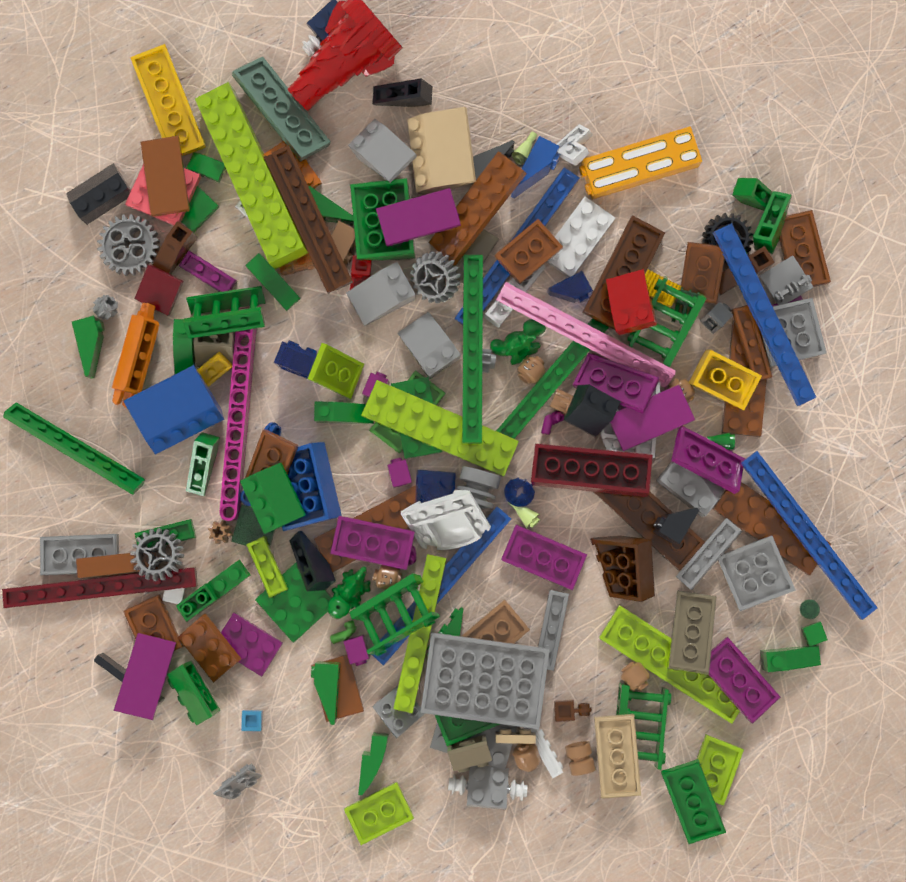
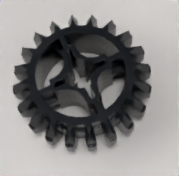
[702,213,754,263]

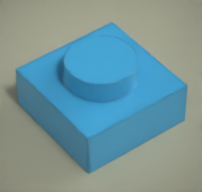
[241,710,263,731]

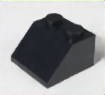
[564,384,621,437]
[653,508,700,544]

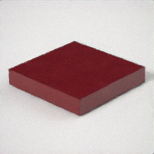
[134,264,184,316]

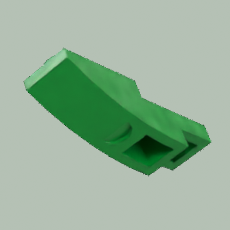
[176,560,251,622]

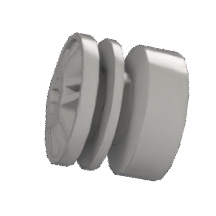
[457,466,501,509]

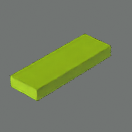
[246,536,288,598]

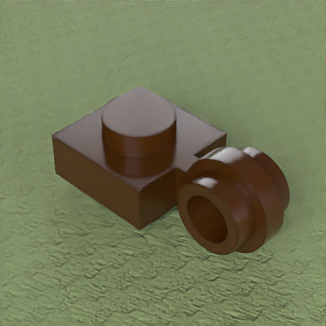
[554,700,592,722]

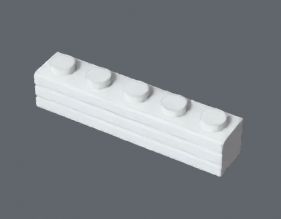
[524,727,564,778]

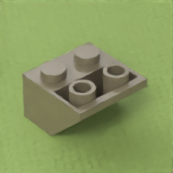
[194,332,235,369]

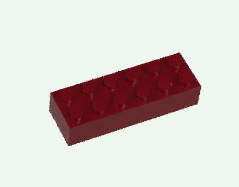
[531,444,653,497]

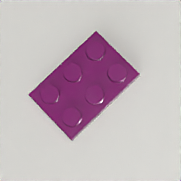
[221,612,283,677]

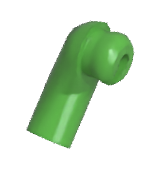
[330,620,357,644]

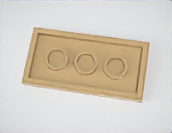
[594,714,641,799]

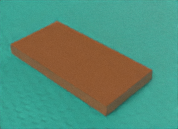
[140,136,190,217]
[779,210,831,287]

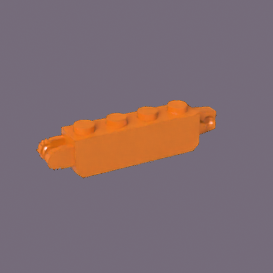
[112,303,160,408]

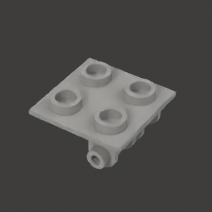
[760,256,813,305]
[373,686,425,738]
[213,763,262,800]

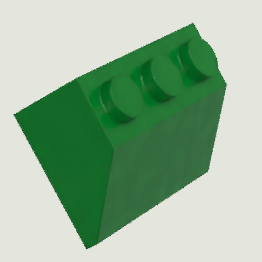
[240,462,306,534]
[167,660,221,726]

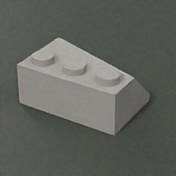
[656,461,724,517]

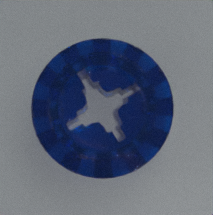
[504,477,535,507]

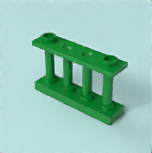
[627,276,707,367]
[183,286,266,339]
[349,573,440,656]
[616,683,671,770]

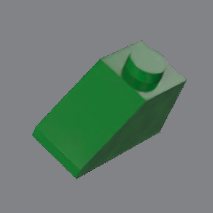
[732,178,772,211]

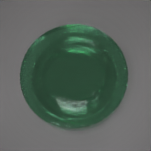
[800,599,820,619]

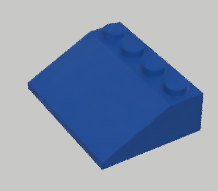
[124,365,224,455]
[282,442,342,531]

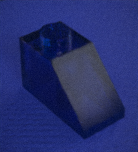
[547,271,593,303]

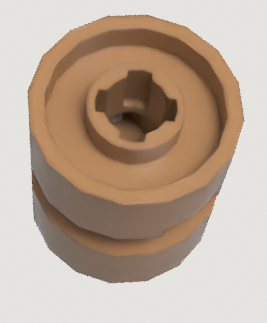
[565,741,596,776]

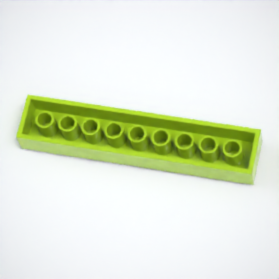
[195,82,308,269]

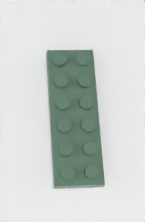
[232,56,331,162]

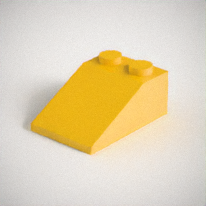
[689,350,762,410]

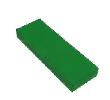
[135,519,196,548]

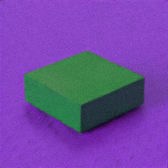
[801,621,828,647]

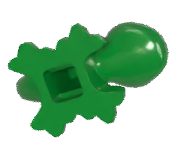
[490,319,546,365]
[328,566,371,619]

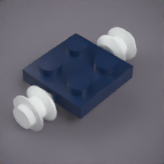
[302,0,338,56]

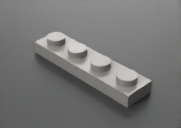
[676,518,742,590]
[538,590,569,671]

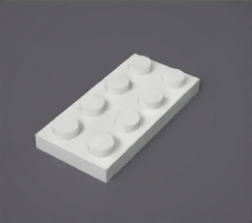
[547,196,615,279]

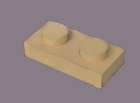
[495,729,536,744]

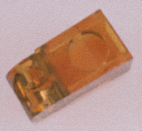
[279,253,316,276]

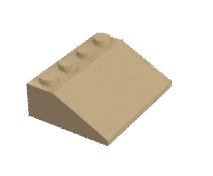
[407,107,476,195]

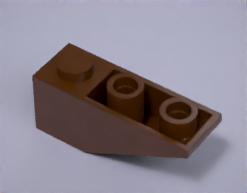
[152,221,198,274]
[719,246,775,295]

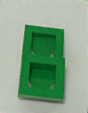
[186,152,226,183]

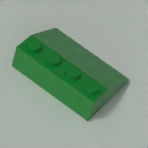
[350,178,416,260]

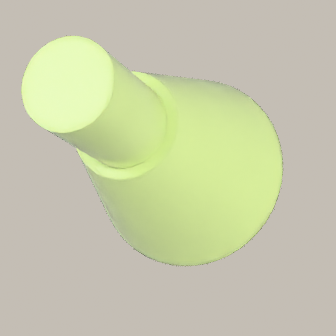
[512,132,537,165]
[508,498,540,528]

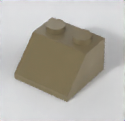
[447,734,492,773]

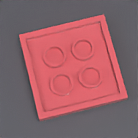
[125,164,201,226]

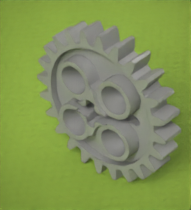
[97,214,160,276]

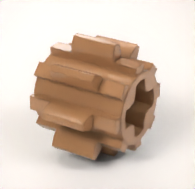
[208,520,234,544]

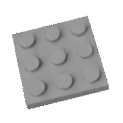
[761,298,827,367]
[718,535,796,611]

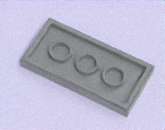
[40,534,119,576]

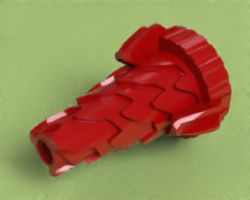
[287,0,403,111]

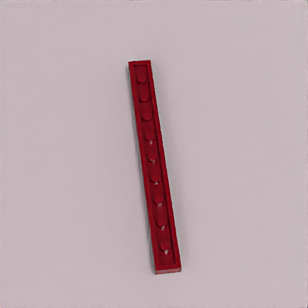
[2,567,198,608]

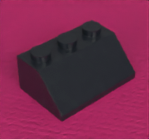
[66,163,131,225]

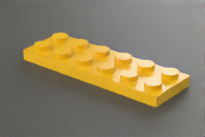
[130,44,206,157]

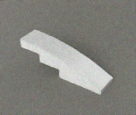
[484,265,546,328]

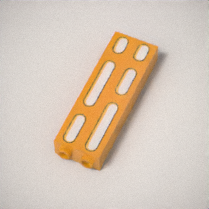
[579,126,702,200]

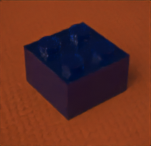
[274,340,317,379]

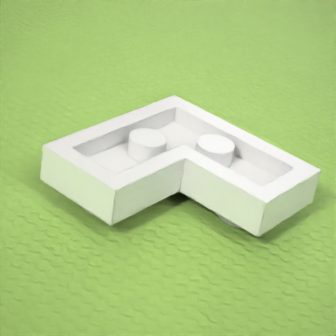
[557,124,593,166]

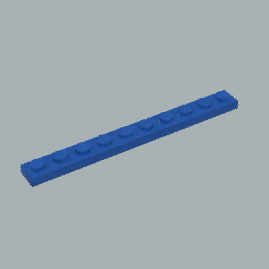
[455,167,579,325]
[713,223,817,406]
[741,451,878,620]
[371,506,511,666]

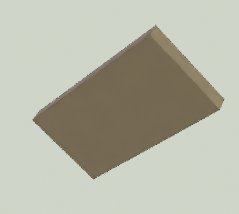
[668,591,717,675]

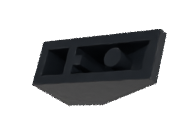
[372,78,433,107]
[289,531,336,591]

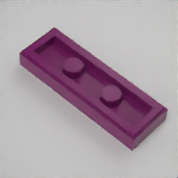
[179,251,237,292]

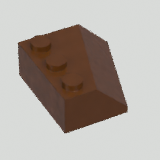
[590,536,655,602]

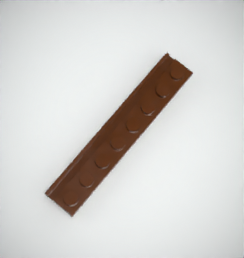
[264,145,353,294]

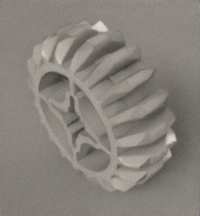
[410,251,461,303]
[130,528,184,581]

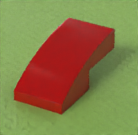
[350,255,372,290]

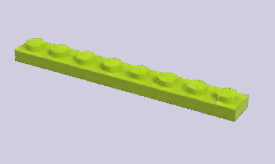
[393,554,447,713]

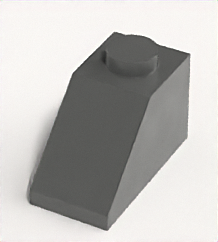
[700,302,733,334]

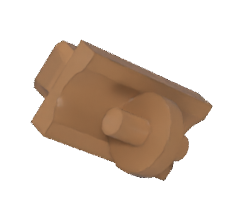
[550,389,573,414]

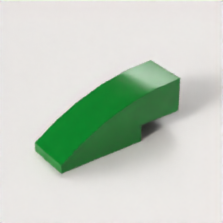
[245,253,301,311]
[358,732,389,795]

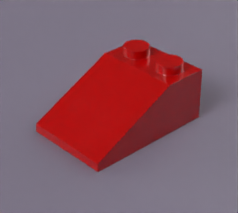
[606,269,657,335]

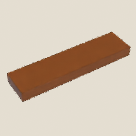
[731,305,773,381]
[76,551,158,578]

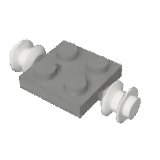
[448,765,528,810]

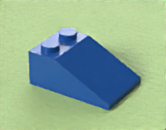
[511,136,561,198]

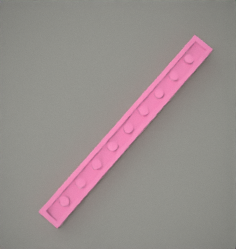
[496,282,676,388]

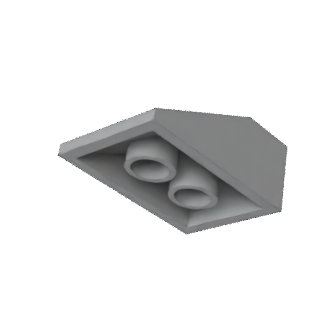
[348,119,417,183]
[346,262,416,326]
[398,312,461,379]

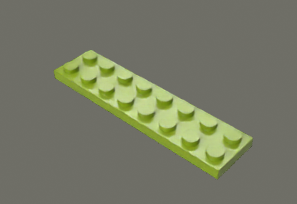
[361,380,519,477]
[598,605,740,724]

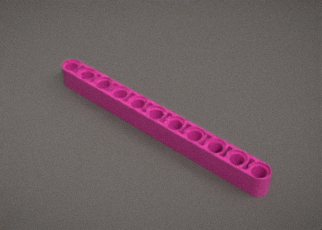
[219,328,257,521]

